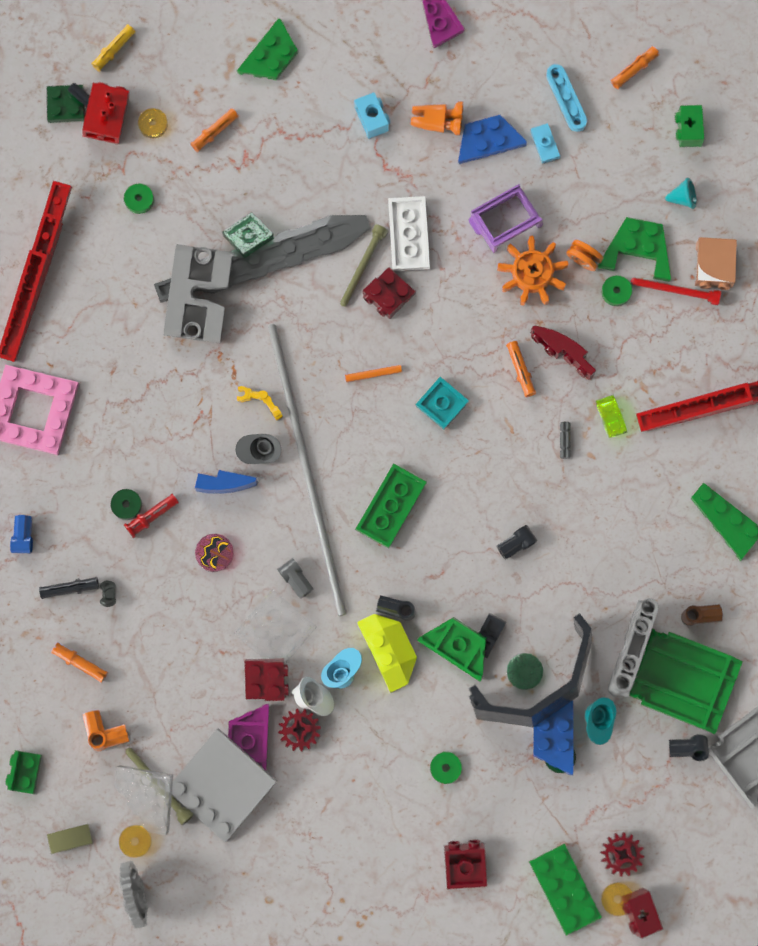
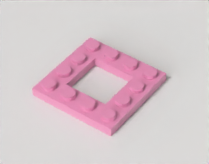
[0,365,79,455]

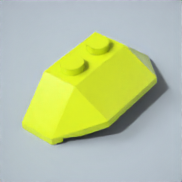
[357,614,417,693]

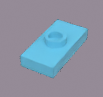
[530,123,560,164]

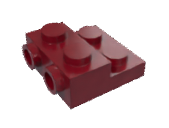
[363,267,416,319]
[244,659,289,701]
[444,839,487,889]

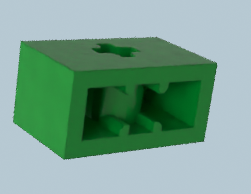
[675,105,704,147]

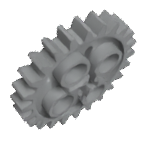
[120,861,148,929]

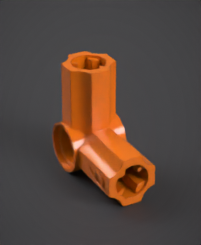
[83,710,129,751]

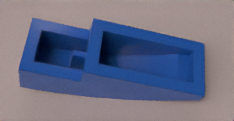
[195,470,258,494]

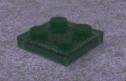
[222,212,274,258]

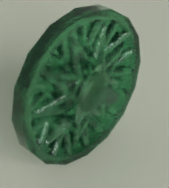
[506,653,543,690]

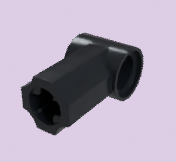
[496,525,538,560]
[376,595,416,621]
[669,734,709,761]

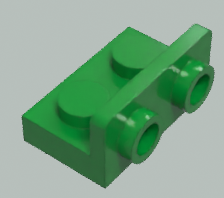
[5,750,42,794]

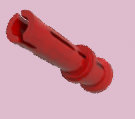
[124,493,179,539]

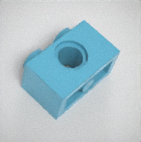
[354,92,390,139]

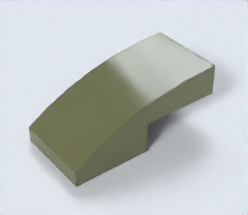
[47,824,93,854]

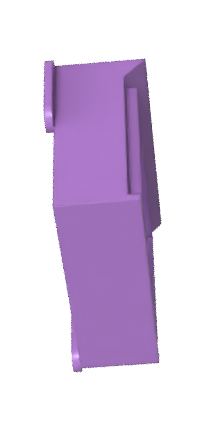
[469,184,543,254]

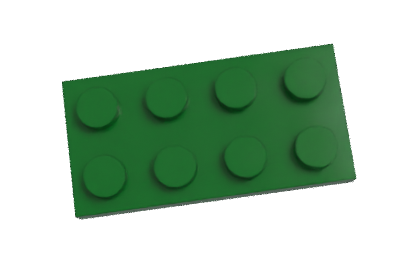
[355,463,427,549]
[529,843,602,936]

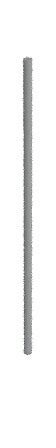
[268,324,346,616]

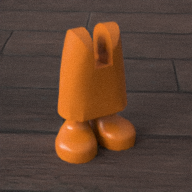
[410,101,463,136]

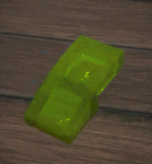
[595,395,627,438]

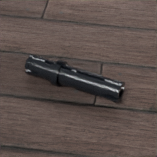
[39,577,99,599]

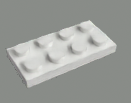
[388,196,430,271]

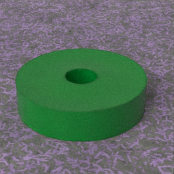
[124,183,154,214]
[601,275,632,306]
[430,752,462,784]

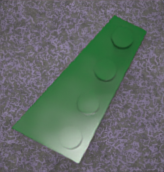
[690,483,758,561]

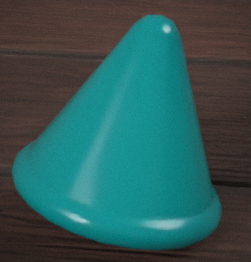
[665,177,697,209]

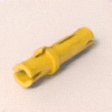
[91,24,135,72]

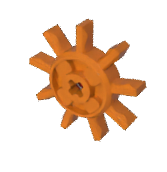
[497,236,569,306]

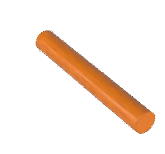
[345,365,402,382]

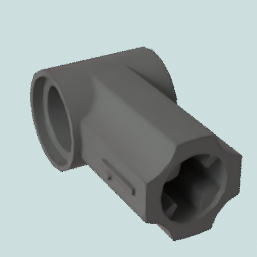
[277,558,314,599]

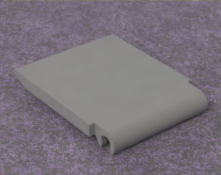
[709,706,758,809]

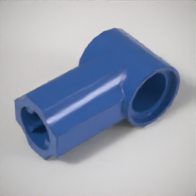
[10,515,33,554]

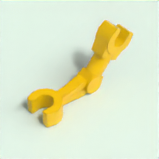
[237,386,283,421]

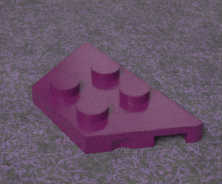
[228,704,269,771]

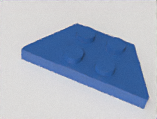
[458,115,527,164]
[533,701,573,776]

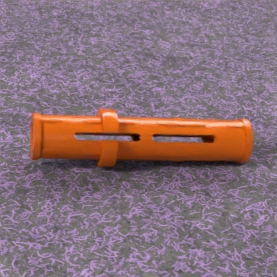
[611,46,659,89]
[190,108,239,152]
[506,341,536,397]
[51,643,108,683]

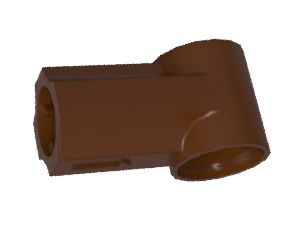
[681,604,723,626]

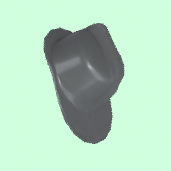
[235,434,281,464]

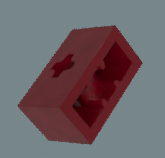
[622,888,663,939]

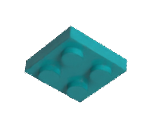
[415,377,469,430]

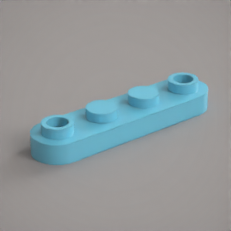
[546,64,587,132]

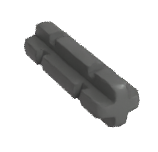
[560,422,571,459]

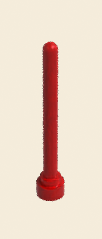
[630,278,721,306]

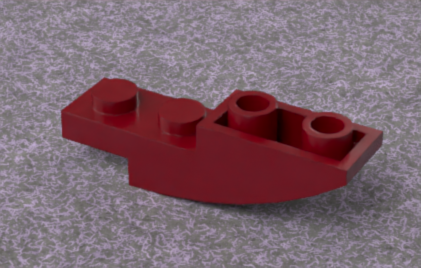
[530,325,596,380]

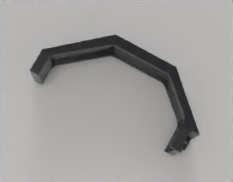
[469,613,592,727]

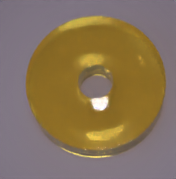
[138,108,168,138]
[119,825,152,858]
[601,883,632,916]

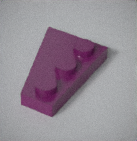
[422,0,465,49]

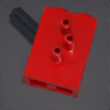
[68,82,129,145]

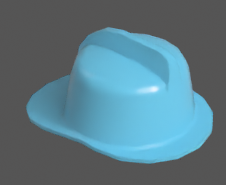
[321,648,362,689]

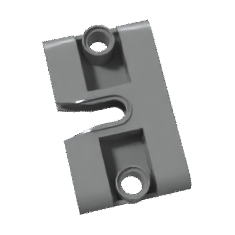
[164,244,233,343]
[608,598,659,697]

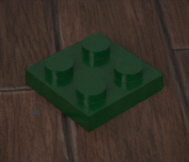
[47,84,85,123]

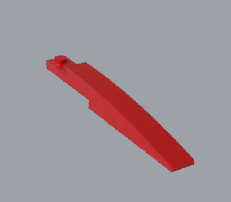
[0,180,72,362]
[636,381,758,432]

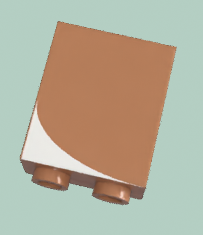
[695,237,737,290]

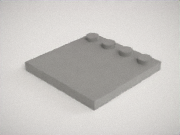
[167,728,277,842]

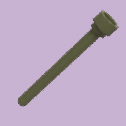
[340,224,388,307]
[125,748,194,825]

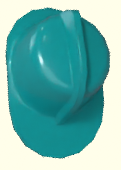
[585,697,617,745]

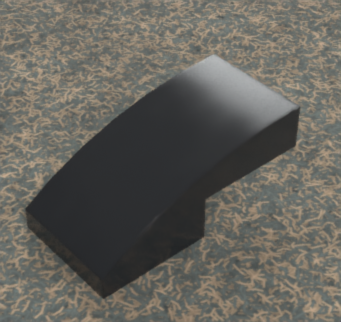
[479,613,506,658]

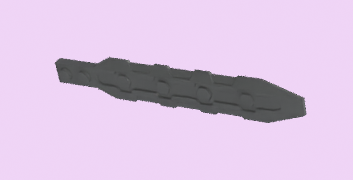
[154,215,371,303]

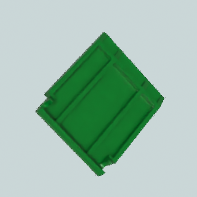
[628,628,743,735]

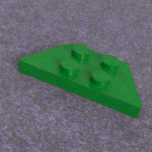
[237,18,298,80]
[417,617,486,682]

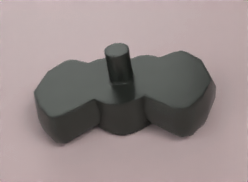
[100,580,116,607]

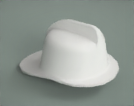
[291,677,334,716]

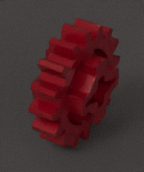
[278,708,321,752]
[600,832,645,877]

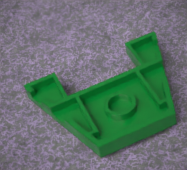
[598,217,671,282]

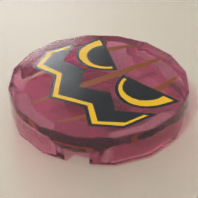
[195,533,234,572]

